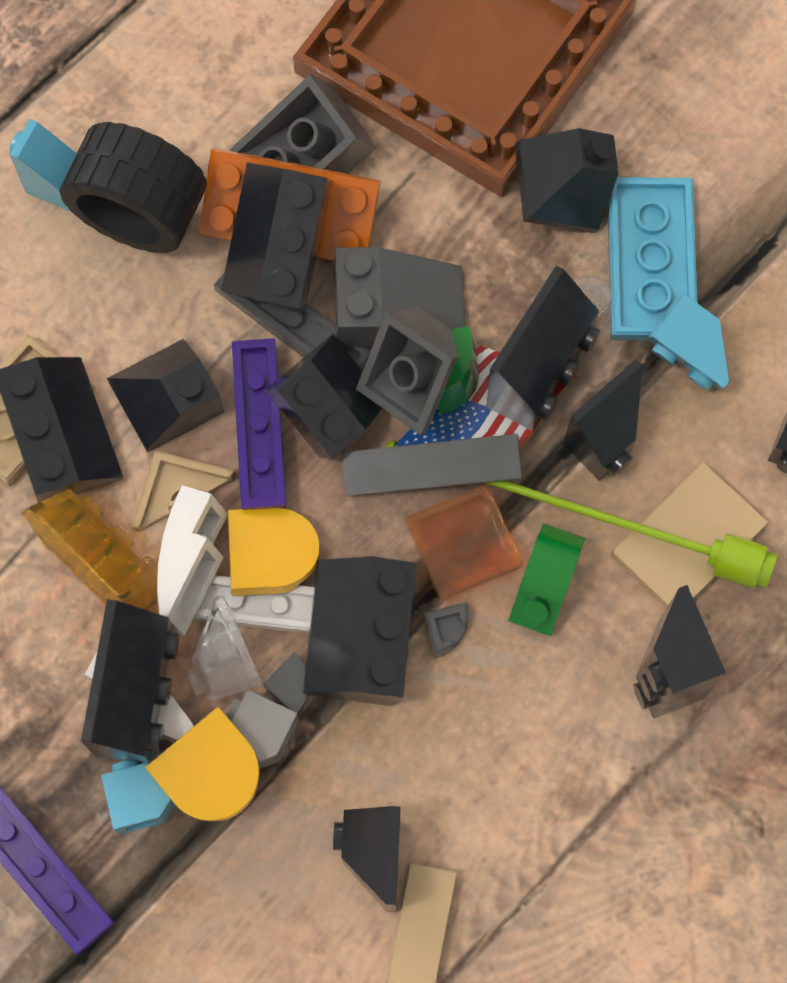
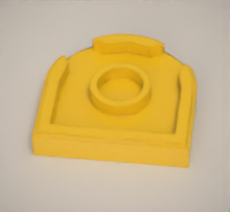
[228,508,319,596]
[145,707,259,821]

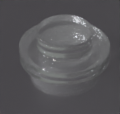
[575,276,611,317]

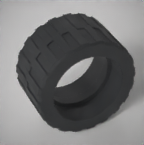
[59,122,207,253]

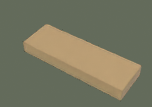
[387,863,457,983]

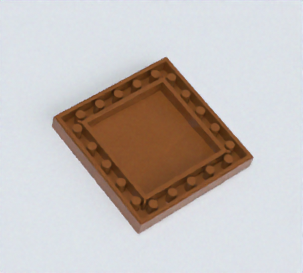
[293,0,636,197]

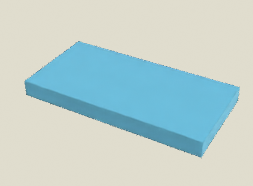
[608,177,697,340]

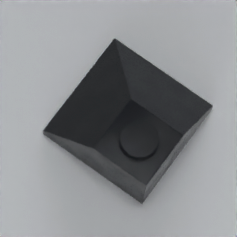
[515,128,619,233]
[107,339,224,453]
[563,359,642,481]
[333,806,401,912]

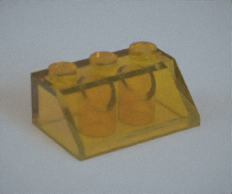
[21,489,158,610]

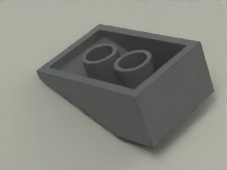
[229,74,377,174]
[334,247,465,349]

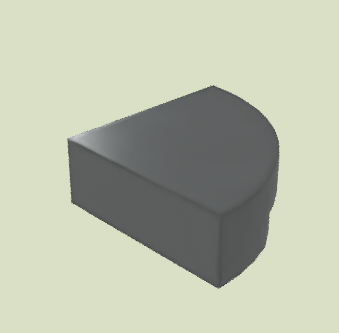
[423,602,469,659]
[263,651,308,715]

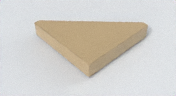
[131,451,234,532]

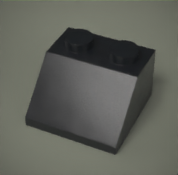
[265,334,382,458]

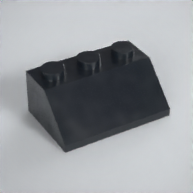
[221,162,332,309]
[486,265,600,431]
[0,357,124,507]
[302,556,416,706]
[633,585,726,719]
[81,599,180,764]

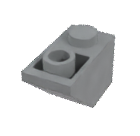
[226,690,299,769]

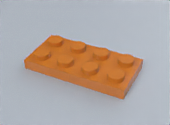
[199,148,381,261]

